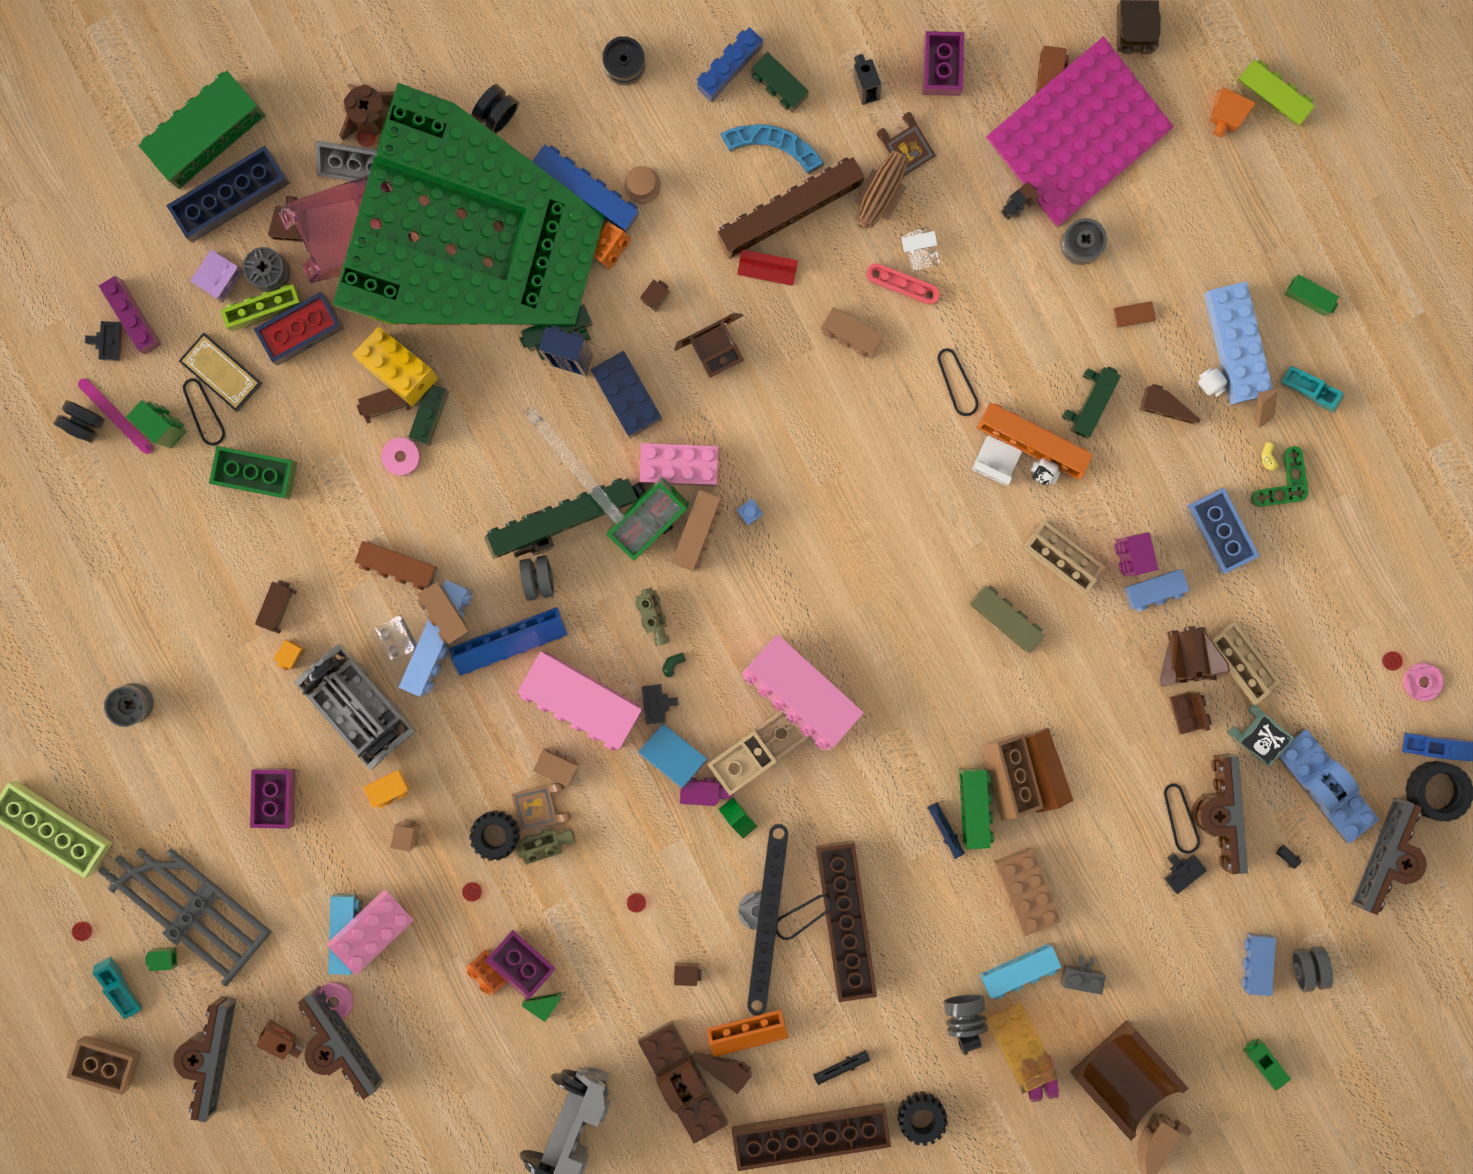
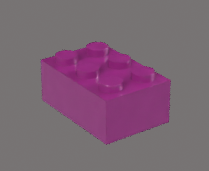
[922,31,964,96]
[1114,532,1159,577]
[250,768,295,829]
[484,930,556,1000]

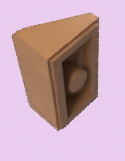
[1255,389,1278,428]

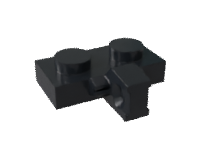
[85,321,122,361]
[642,684,679,725]
[1164,853,1207,894]

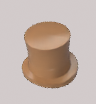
[625,166,661,203]

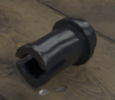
[1276,844,1302,869]

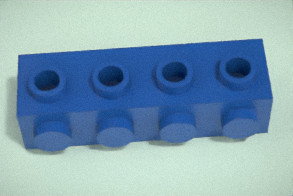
[697,27,763,102]

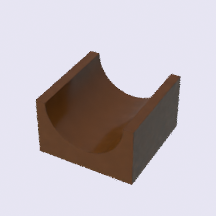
[1070,1020,1189,1141]

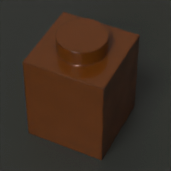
[640,279,670,312]
[674,962,702,986]

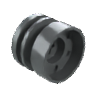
[243,247,291,292]
[104,683,154,727]
[944,995,988,1037]

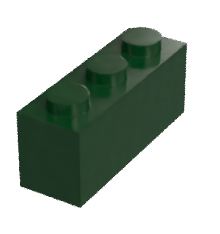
[751,51,809,113]
[408,385,449,445]

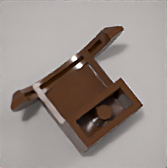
[674,312,744,378]

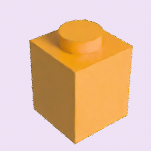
[273,639,305,670]

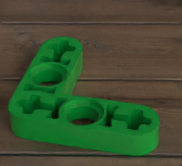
[1251,446,1308,507]

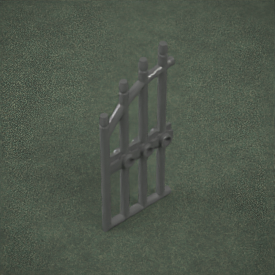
[98,848,272,987]

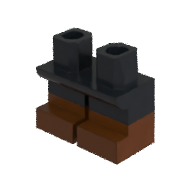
[1001,182,1040,220]

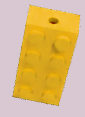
[352,326,438,406]

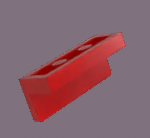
[737,249,798,286]

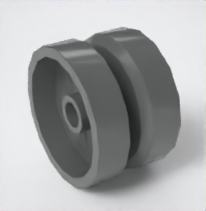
[1060,218,1107,265]
[519,555,554,601]
[1292,946,1333,993]

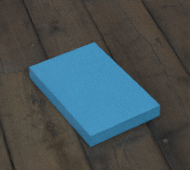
[638,724,707,789]

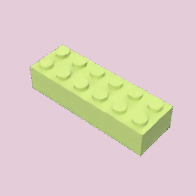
[0,781,113,878]

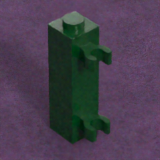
[520,304,593,360]
[1062,366,1121,439]

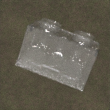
[902,228,940,272]
[375,615,417,662]

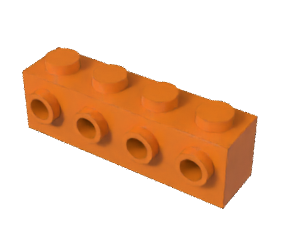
[706,1010,788,1057]

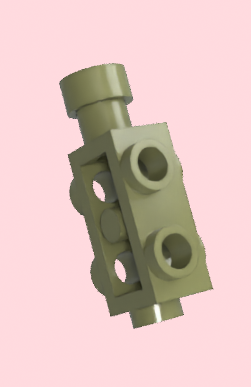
[636,587,670,646]
[516,828,576,864]

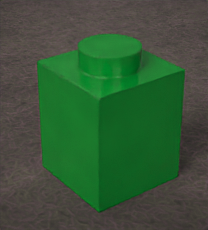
[145,947,177,971]

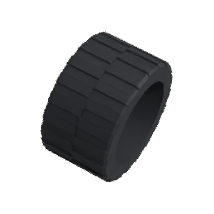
[1405,761,1473,822]

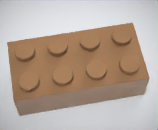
[672,490,723,571]
[981,733,1044,820]
[994,847,1061,936]

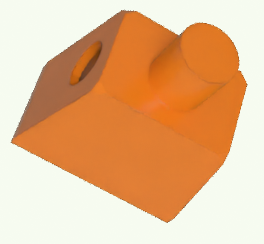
[1210,87,1255,138]

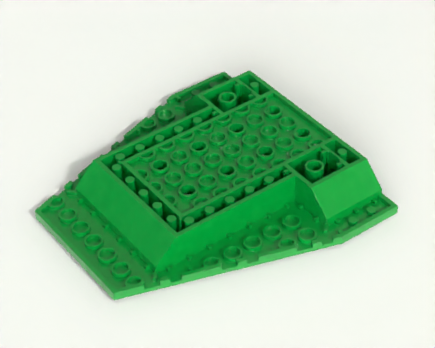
[332,83,604,326]

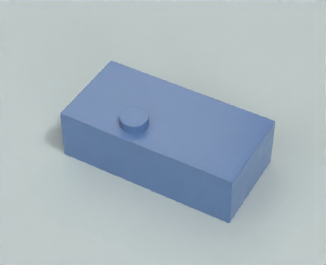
[1187,488,1260,574]

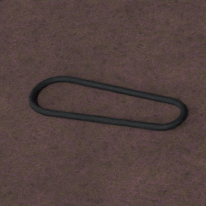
[938,348,978,416]
[183,378,225,446]
[1164,784,1200,854]
[776,894,832,940]

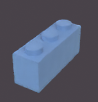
[1124,569,1189,612]
[1242,933,1276,996]

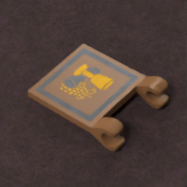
[512,783,571,831]

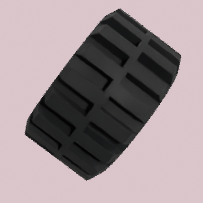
[469,810,520,861]
[897,1092,948,1146]

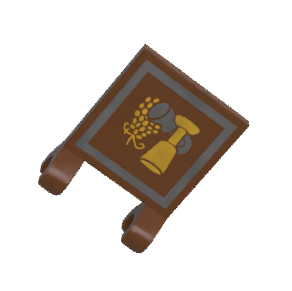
[877,112,936,177]

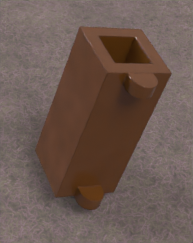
[357,389,411,424]
[255,580,297,634]

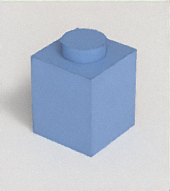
[736,498,763,526]

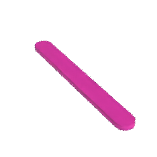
[78,378,153,454]

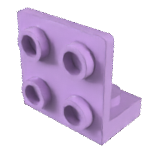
[191,250,243,302]

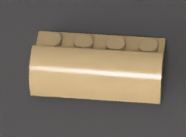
[1023,520,1105,596]
[1210,621,1280,705]

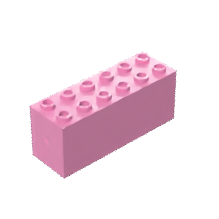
[741,634,864,751]
[518,651,643,751]

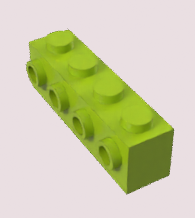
[1238,59,1315,126]
[220,284,303,331]

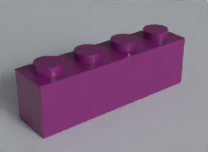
[99,276,162,354]

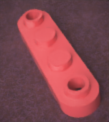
[867,263,940,305]

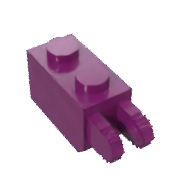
[680,777,734,806]

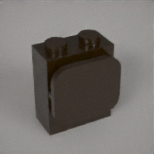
[1117,0,1161,54]

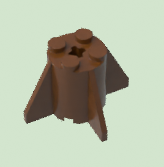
[339,83,395,140]
[1160,626,1230,687]

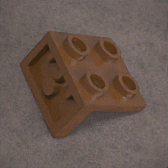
[1169,691,1212,734]

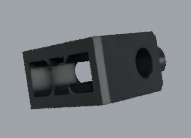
[853,54,881,105]

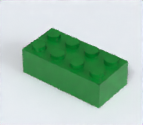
[209,446,297,500]
[959,767,994,849]

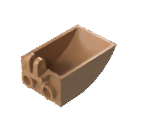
[1137,1112,1192,1174]

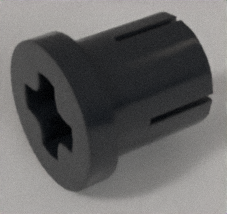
[957,1035,982,1055]

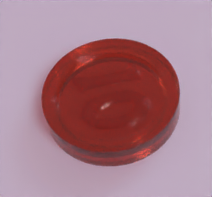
[356,130,376,147]
[1382,651,1403,671]
[462,882,482,902]
[627,893,646,913]
[72,921,92,941]

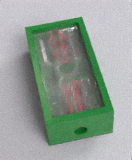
[606,476,689,561]

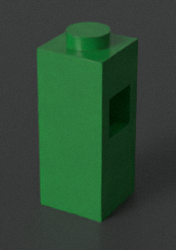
[1285,274,1339,316]
[1243,1038,1291,1091]

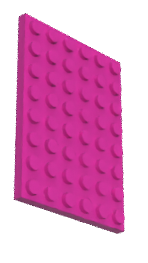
[986,36,1174,227]

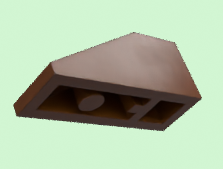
[1140,384,1200,425]
[692,1051,752,1095]

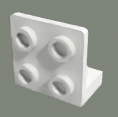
[971,436,1022,486]

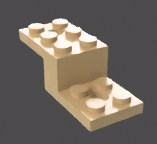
[707,710,808,796]

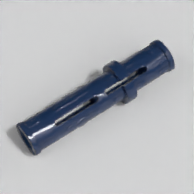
[927,802,965,859]

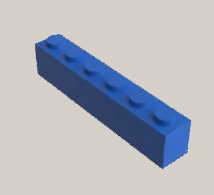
[532,144,639,233]
[450,607,568,676]

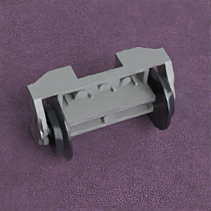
[294,644,416,770]
[520,1067,610,1174]

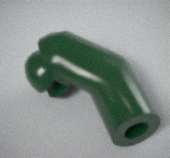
[662,652,686,677]

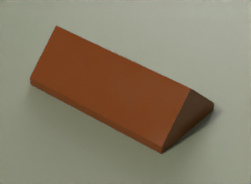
[1025,728,1073,813]

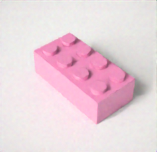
[639,443,718,486]
[326,890,414,975]

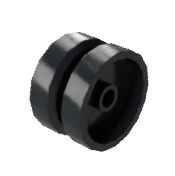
[603,36,646,85]
[471,84,519,134]
[53,400,106,443]

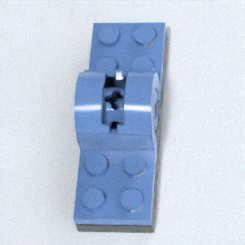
[1278,728,1380,844]

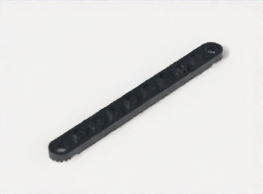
[747,824,788,1016]

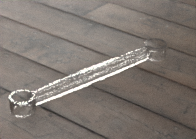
[523,405,625,525]

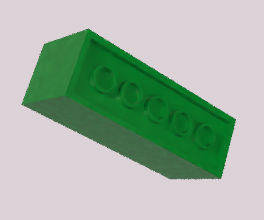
[138,71,266,189]

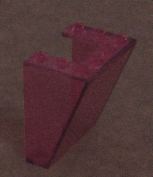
[278,175,413,283]

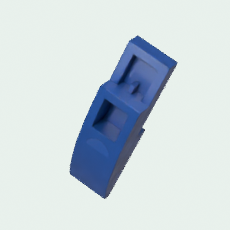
[1402,732,1473,762]

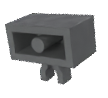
[1060,955,1106,995]

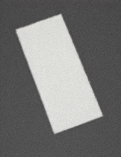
[901,231,937,252]

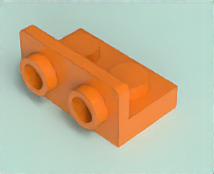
[593,221,631,270]
[465,949,507,996]

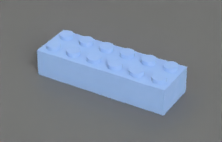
[1204,281,1273,405]
[398,581,473,697]

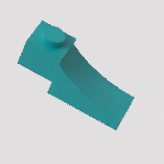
[1281,366,1344,413]
[92,956,142,1019]

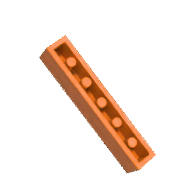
[977,402,1093,480]

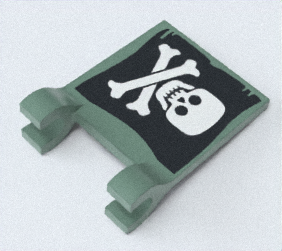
[1227,705,1295,767]

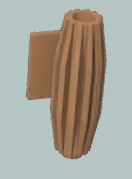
[855,151,909,230]

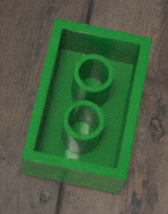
[126,400,187,448]

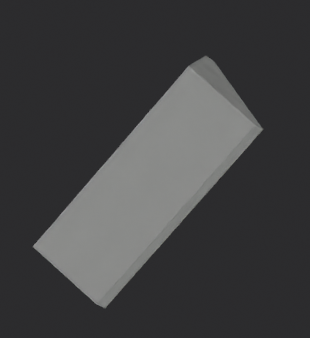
[316,141,391,187]

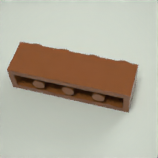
[1035,46,1069,94]
[354,541,437,590]

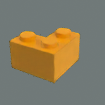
[363,769,411,809]

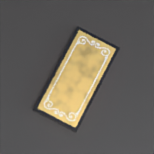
[179,333,263,412]

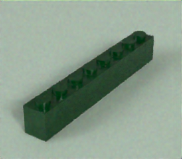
[484,478,637,560]

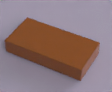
[1114,301,1156,328]

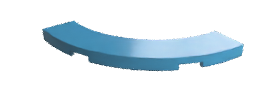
[720,124,824,174]

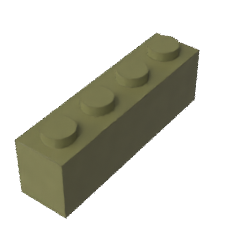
[969,586,1045,653]

